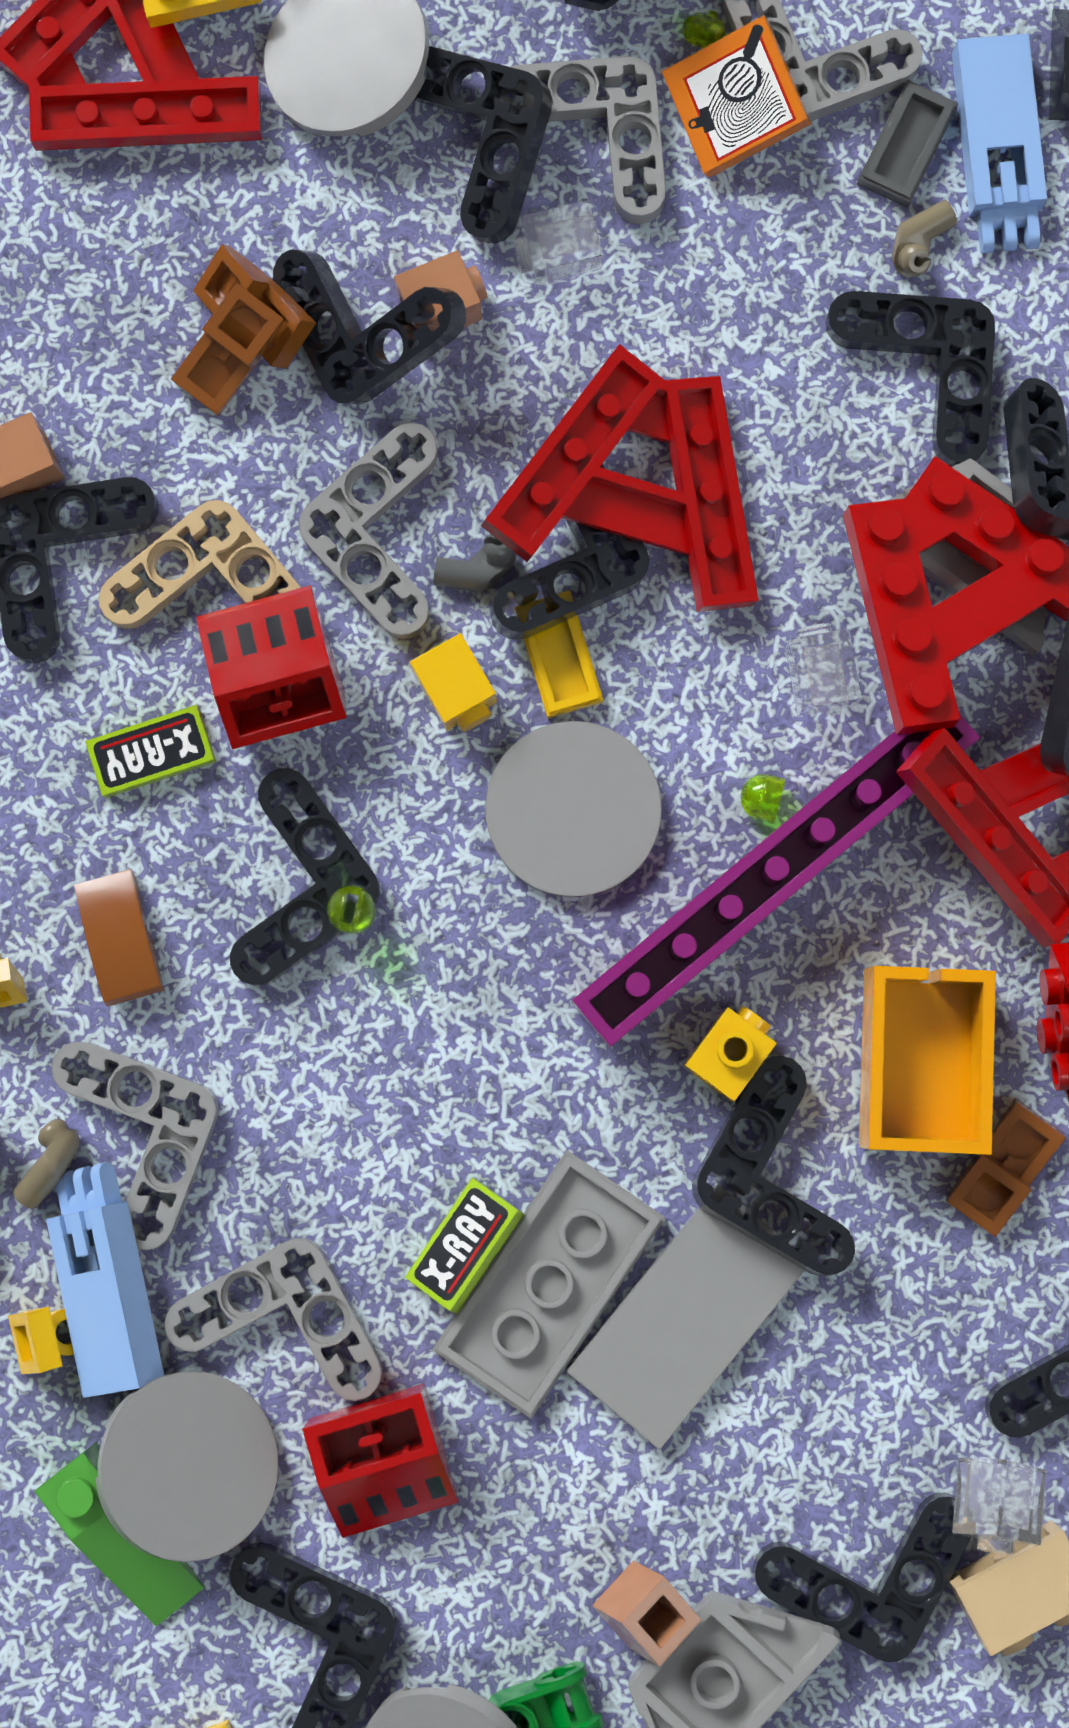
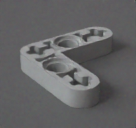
[721,0,923,121]
[500,56,666,224]
[298,422,438,639]
[51,1041,219,1250]
[164,1237,383,1401]

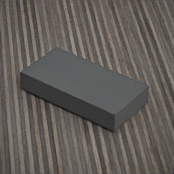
[857,80,959,208]

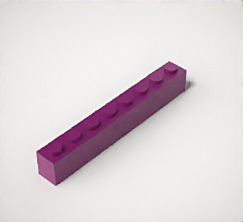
[571,713,980,1048]

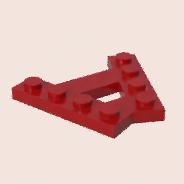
[0,0,262,151]
[481,344,759,612]
[843,456,1069,735]
[896,728,1069,948]

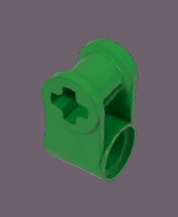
[488,1661,604,1728]

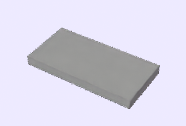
[432,1150,666,1419]
[566,1184,805,1450]

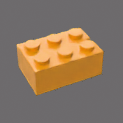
[859,966,996,1155]

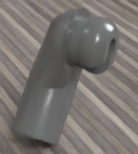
[433,534,516,592]

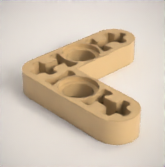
[99,500,301,629]

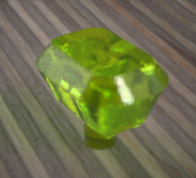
[682,10,726,48]

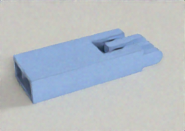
[952,33,1047,253]
[46,1162,164,1398]

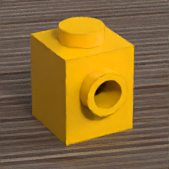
[682,1006,777,1102]

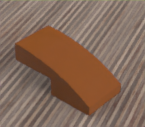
[193,244,316,369]
[171,282,284,416]
[74,869,164,1007]
[946,1098,1066,1237]

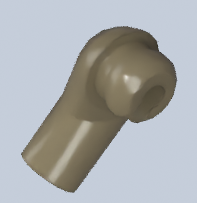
[892,200,957,277]
[13,1119,80,1209]

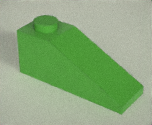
[34,1442,205,1626]

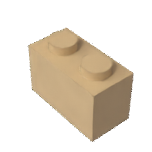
[948,1520,1069,1656]

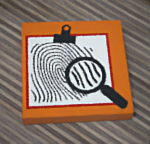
[661,15,812,177]

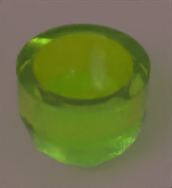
[741,774,786,824]
[327,886,376,935]

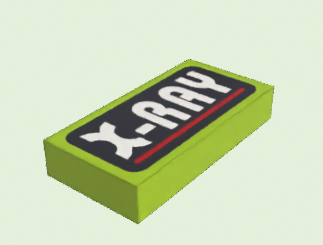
[85,705,216,798]
[405,1178,524,1314]

